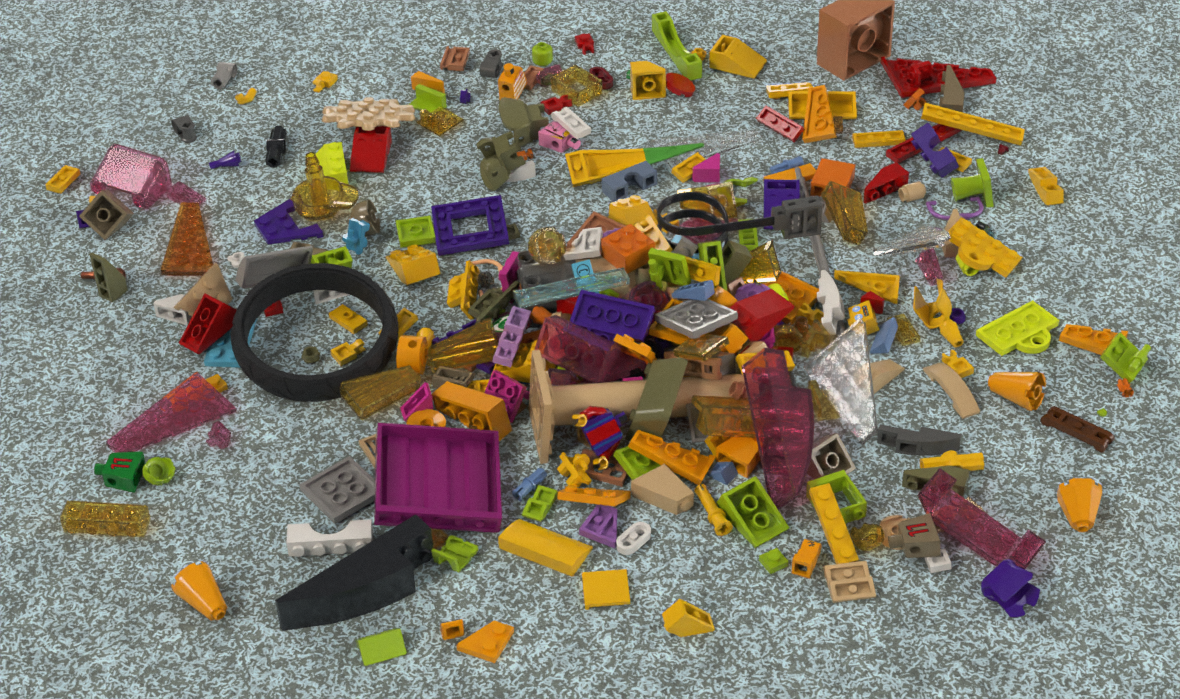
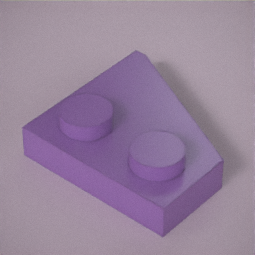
[579,504,618,549]

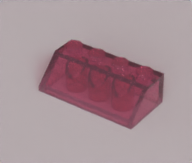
[534,315,622,383]

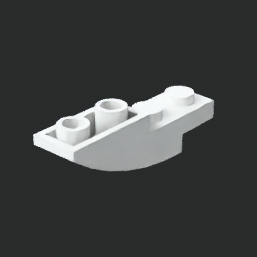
[817,270,845,336]

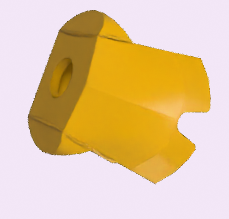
[913,278,952,329]

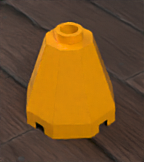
[1057,478,1102,532]

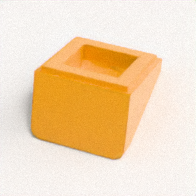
[440,619,464,640]

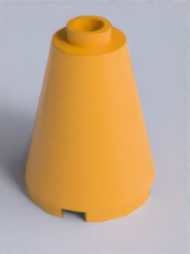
[988,372,1046,411]
[171,561,227,621]

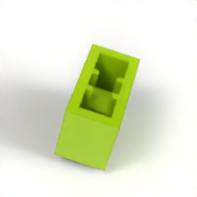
[310,246,353,268]

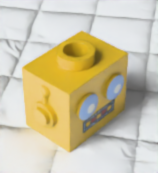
[847,300,880,338]

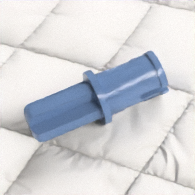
[770,156,804,174]
[512,468,547,501]

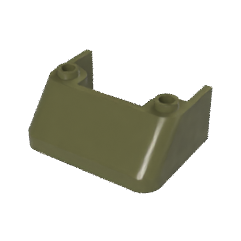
[625,357,688,441]

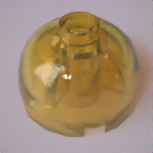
[528,227,566,265]

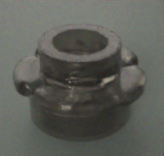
[478,271,494,289]

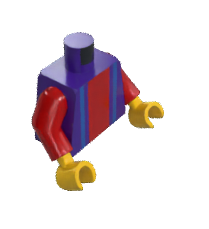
[572,406,629,470]

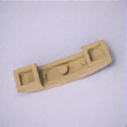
[923,362,980,419]

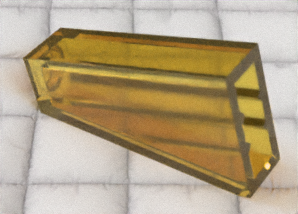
[821,181,868,245]
[425,318,498,373]
[340,365,421,421]

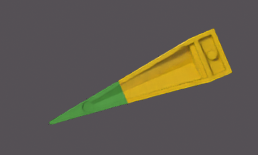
[565,143,704,187]

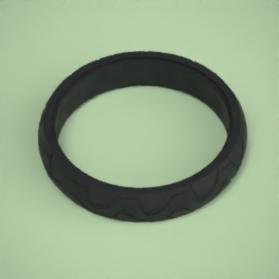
[231,263,398,402]

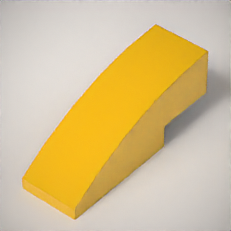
[1028,167,1064,205]

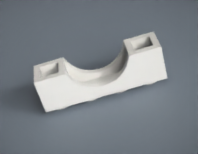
[286,519,373,557]

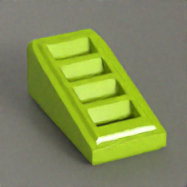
[738,219,759,253]

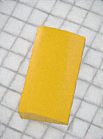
[788,91,857,119]
[498,519,593,577]

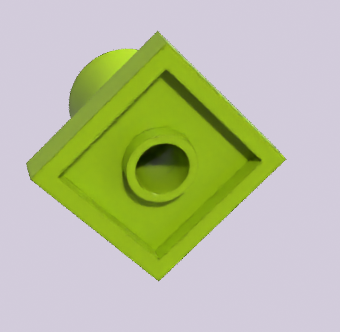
[951,158,994,207]

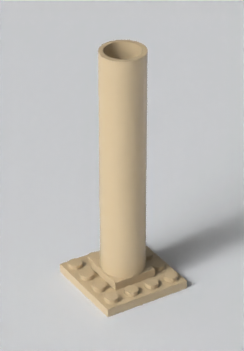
[528,350,758,464]

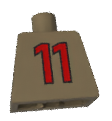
[888,513,941,558]

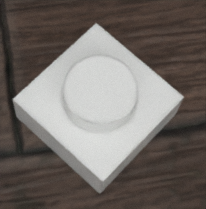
[925,549,952,573]

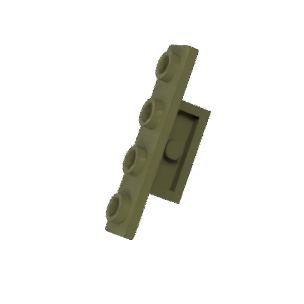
[468,280,519,333]

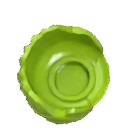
[142,457,176,486]

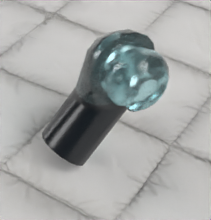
[976,221,995,238]

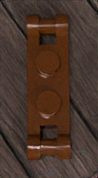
[1040,406,1115,453]

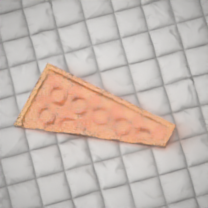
[161,202,213,276]

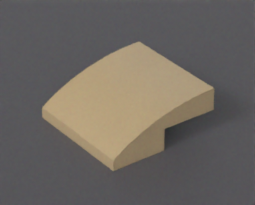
[824,561,876,603]

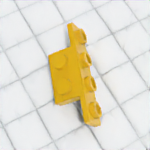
[447,260,480,320]

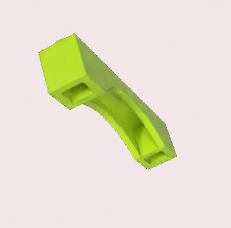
[652,11,702,81]

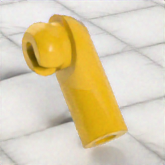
[235,88,257,105]

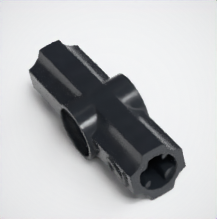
[265,126,287,168]

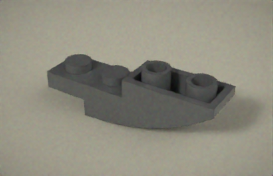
[877,424,962,455]

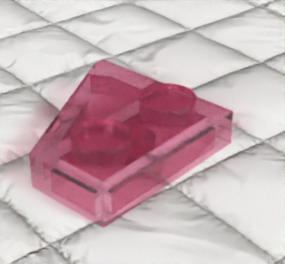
[915,244,943,286]

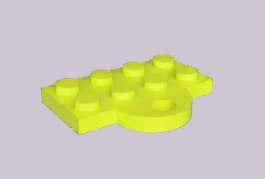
[976,300,1059,356]

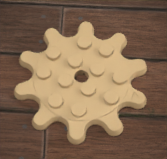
[322,97,415,131]

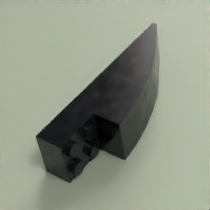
[275,514,433,631]

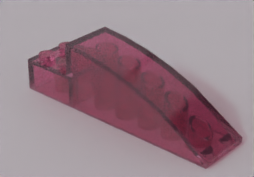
[741,347,814,510]

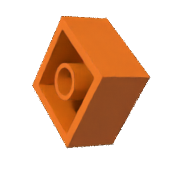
[601,224,655,275]

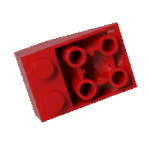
[350,126,392,173]

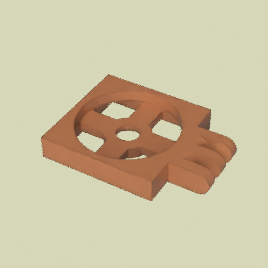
[581,449,629,487]

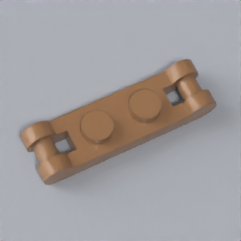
[664,351,722,380]

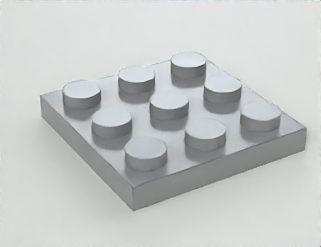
[655,299,738,339]
[299,456,375,524]

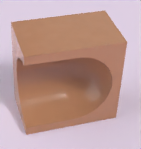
[817,0,895,81]

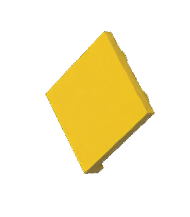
[582,569,630,610]

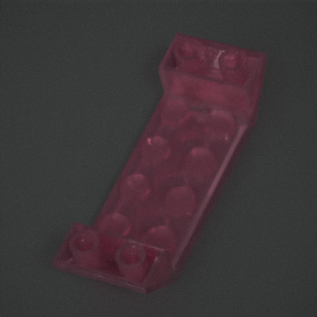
[918,468,1046,569]

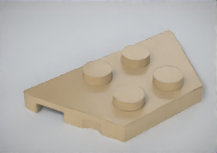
[174,263,232,316]

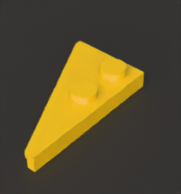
[834,270,900,304]

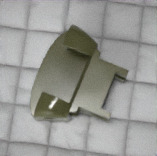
[498,97,549,147]
[476,131,526,191]

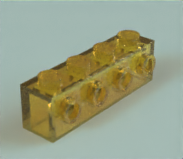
[60,500,151,537]

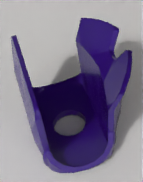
[981,559,1040,618]

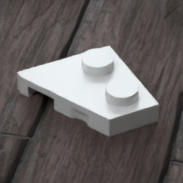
[564,227,603,261]

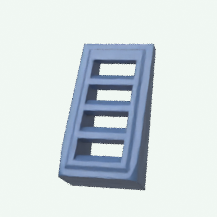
[672,280,715,301]

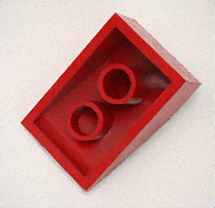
[730,289,795,341]
[179,293,237,355]

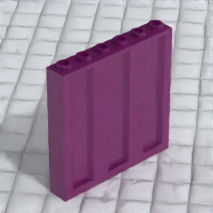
[374,422,502,533]

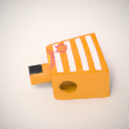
[498,63,527,100]

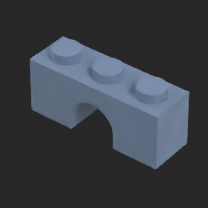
[602,161,657,202]

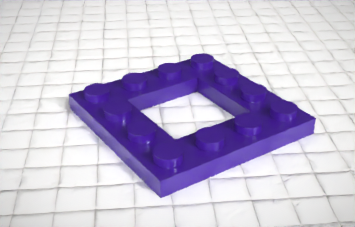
[431,195,510,256]

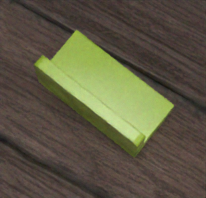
[409,84,447,116]
[355,627,407,666]

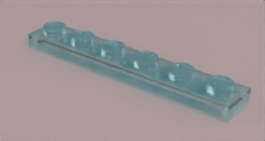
[513,267,630,308]

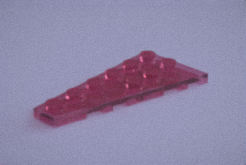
[106,371,237,453]

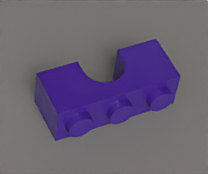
[911,123,959,178]

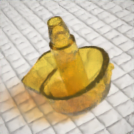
[290,152,359,222]

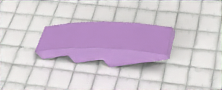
[492,306,531,367]

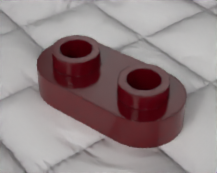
[589,67,613,90]

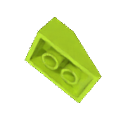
[716,476,790,548]

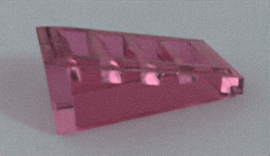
[167,181,206,209]

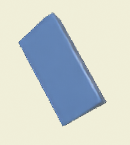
[870,317,898,354]

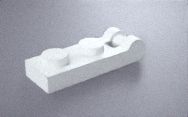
[551,107,591,139]

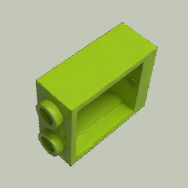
[806,470,867,524]

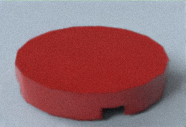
[666,72,696,97]

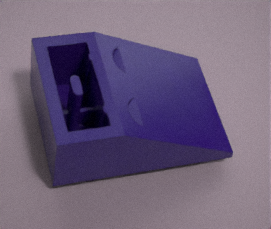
[763,179,800,229]

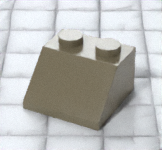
[79,190,134,240]
[796,433,856,479]

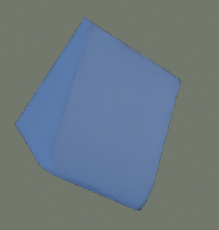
[707,462,738,485]

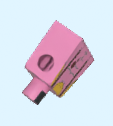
[538,121,581,153]

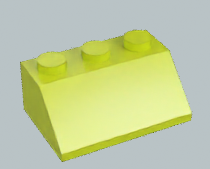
[309,142,349,193]

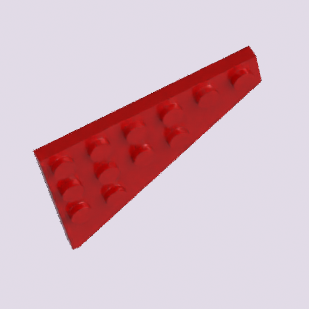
[880,57,997,98]

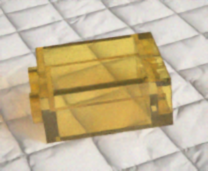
[551,64,603,107]

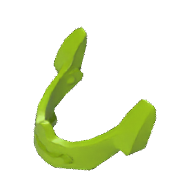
[718,177,758,207]

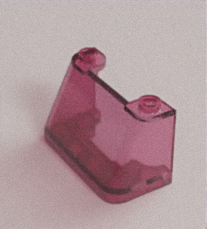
[90,144,172,209]

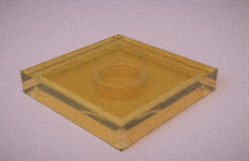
[673,334,729,361]

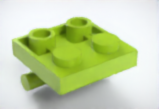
[648,248,691,291]
[1100,332,1151,383]

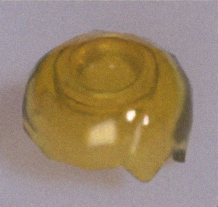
[850,523,885,551]

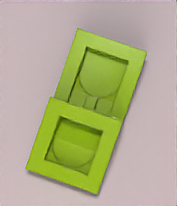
[521,485,558,522]

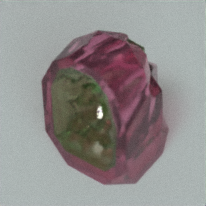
[536,64,563,87]

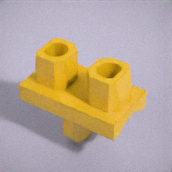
[557,452,592,487]

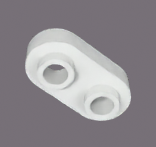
[616,522,651,555]

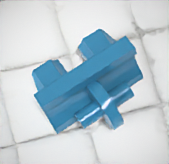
[342,218,370,255]

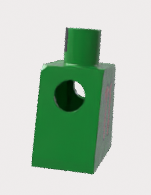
[94,452,146,493]

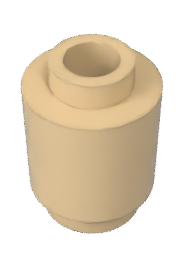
[898,181,926,202]

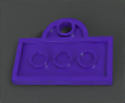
[569,289,655,353]

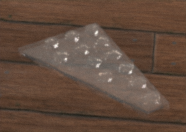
[873,224,951,258]
[803,318,878,445]

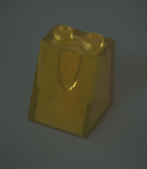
[677,181,738,222]

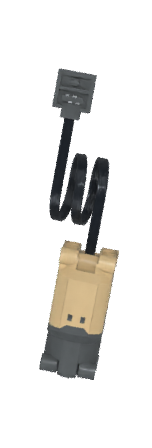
[517,192,822,328]

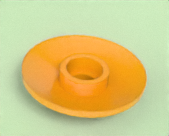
[406,409,446,427]

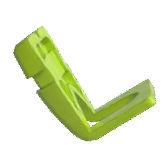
[431,535,478,572]

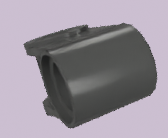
[480,49,503,78]
[171,115,197,143]

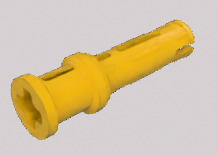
[694,484,733,536]

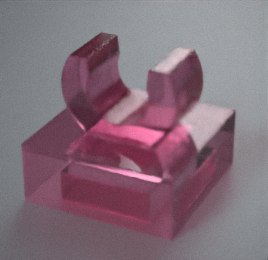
[206,421,231,449]

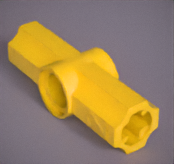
[920,450,985,471]

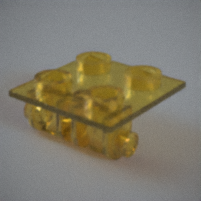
[416,106,464,136]

